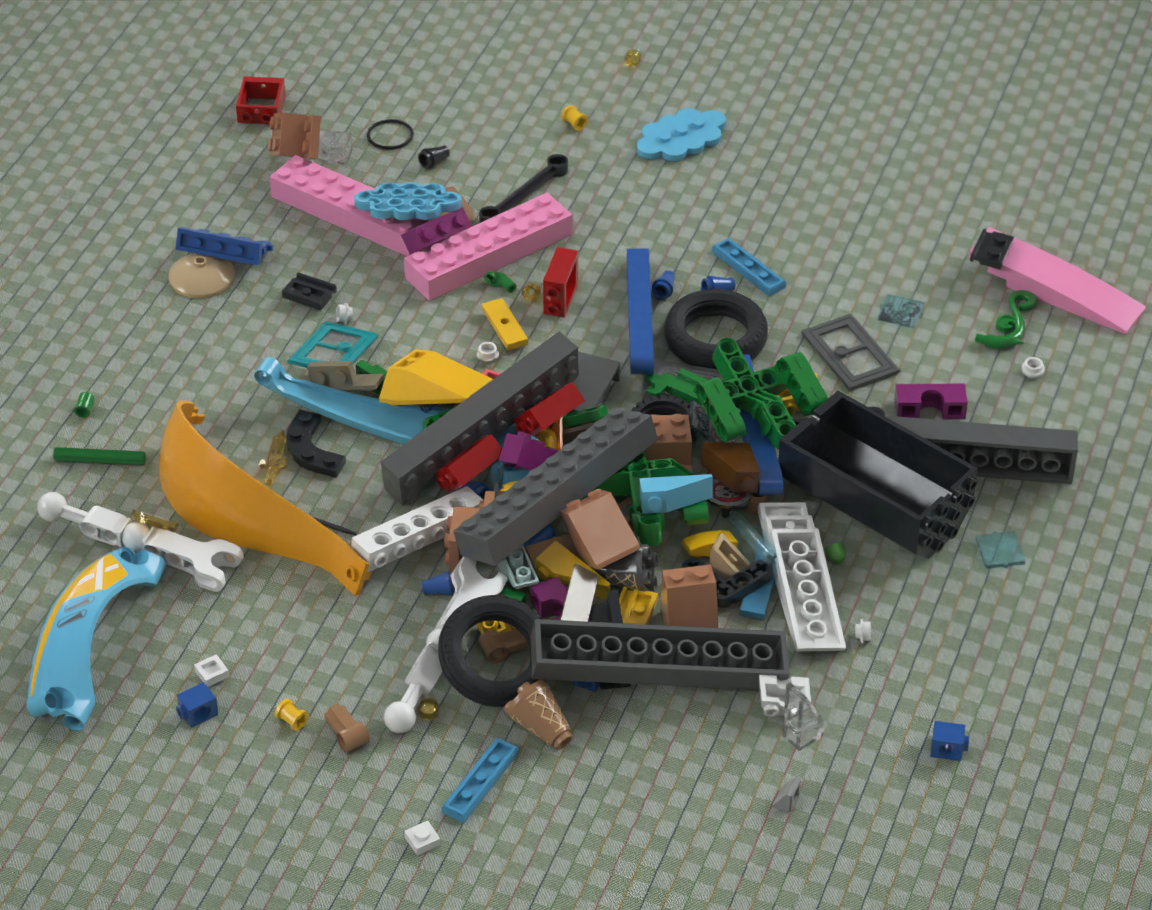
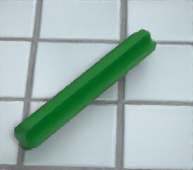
[53,447,146,465]

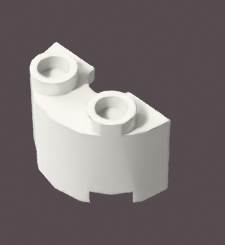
[759,674,811,718]

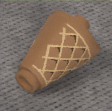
[503,679,573,750]

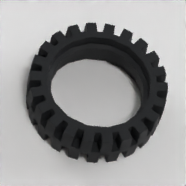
[631,395,698,445]

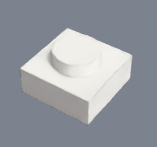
[194,654,229,687]
[404,821,441,856]

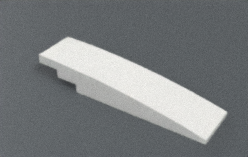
[757,502,846,652]

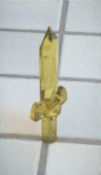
[259,430,287,486]

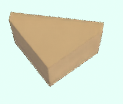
[710,533,751,584]

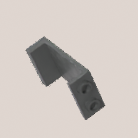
[569,351,620,413]

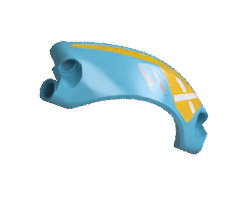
[26,547,166,731]

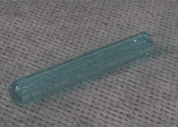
[728,510,777,564]

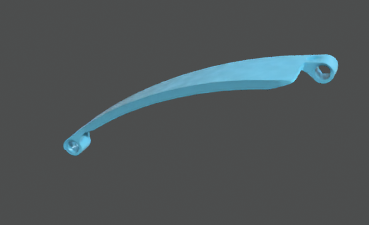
[254,357,538,462]

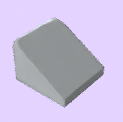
[772,776,801,813]

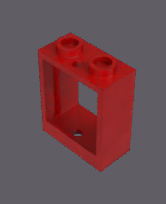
[236,76,286,124]
[543,247,578,318]
[513,381,585,436]
[434,434,502,493]

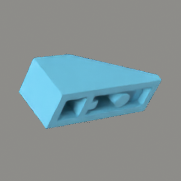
[639,474,713,514]

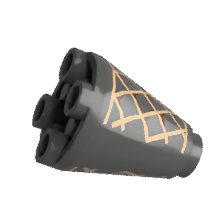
[590,544,658,592]

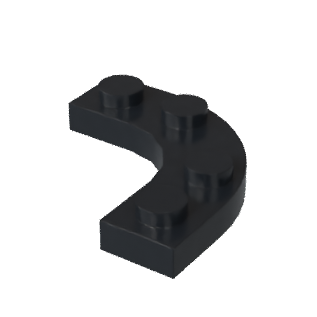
[286,409,346,478]

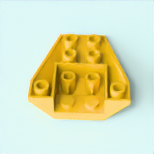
[379,349,493,406]

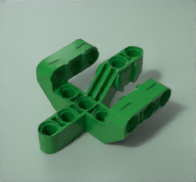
[693,337,828,449]
[580,452,709,546]

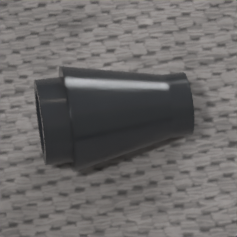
[418,145,450,169]

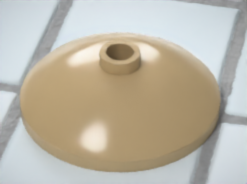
[169,253,235,298]

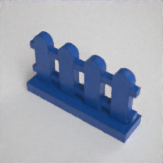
[175,227,274,265]

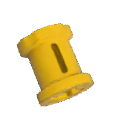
[561,105,588,131]
[275,698,309,731]

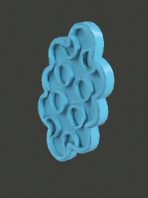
[637,108,726,161]
[354,182,462,220]

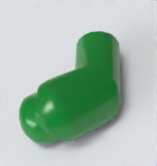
[484,271,517,293]

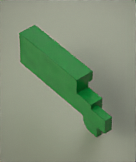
[645,368,707,409]

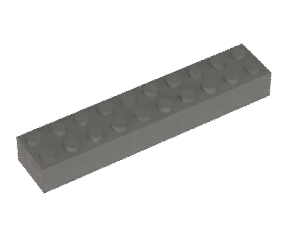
[380,331,579,506]
[453,407,658,566]
[531,619,790,690]

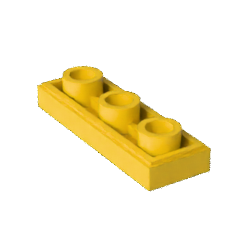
[482,298,528,350]

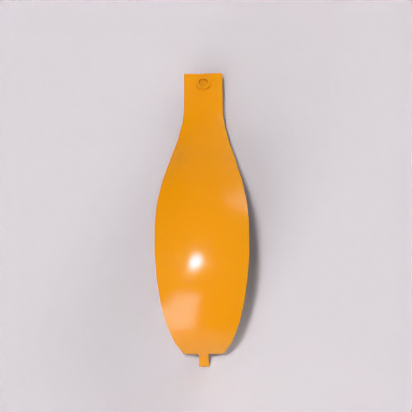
[159,400,372,596]

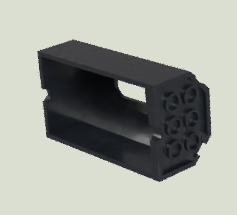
[778,391,978,559]

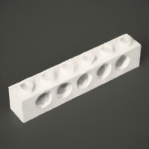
[351,486,484,572]

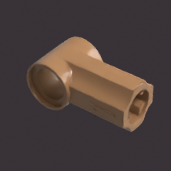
[479,628,529,663]
[324,704,370,753]

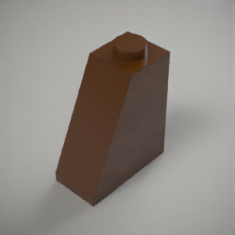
[700,442,760,493]

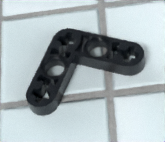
[682,558,773,608]

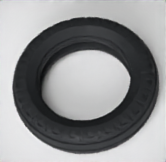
[664,289,768,370]
[438,595,546,707]

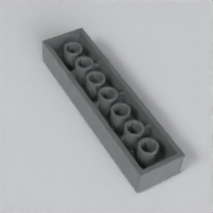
[887,416,1078,484]

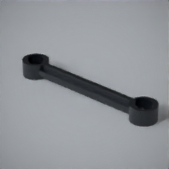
[479,154,568,223]

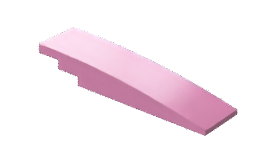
[968,227,1146,334]

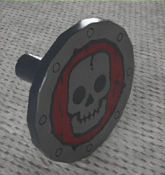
[707,479,752,519]

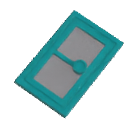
[287,321,378,368]

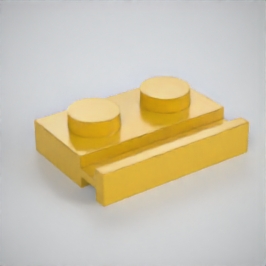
[619,587,658,625]

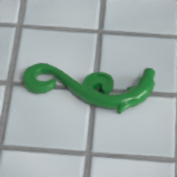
[975,290,1037,349]

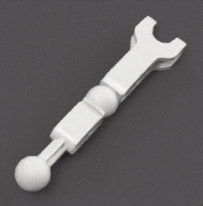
[37,492,244,592]
[383,556,508,734]

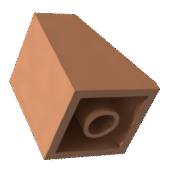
[560,489,641,570]
[661,564,719,628]

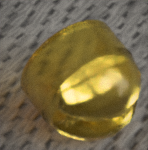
[625,50,642,67]
[522,282,541,302]
[419,697,439,720]

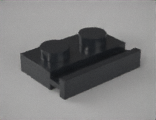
[970,229,1014,270]
[282,272,337,310]

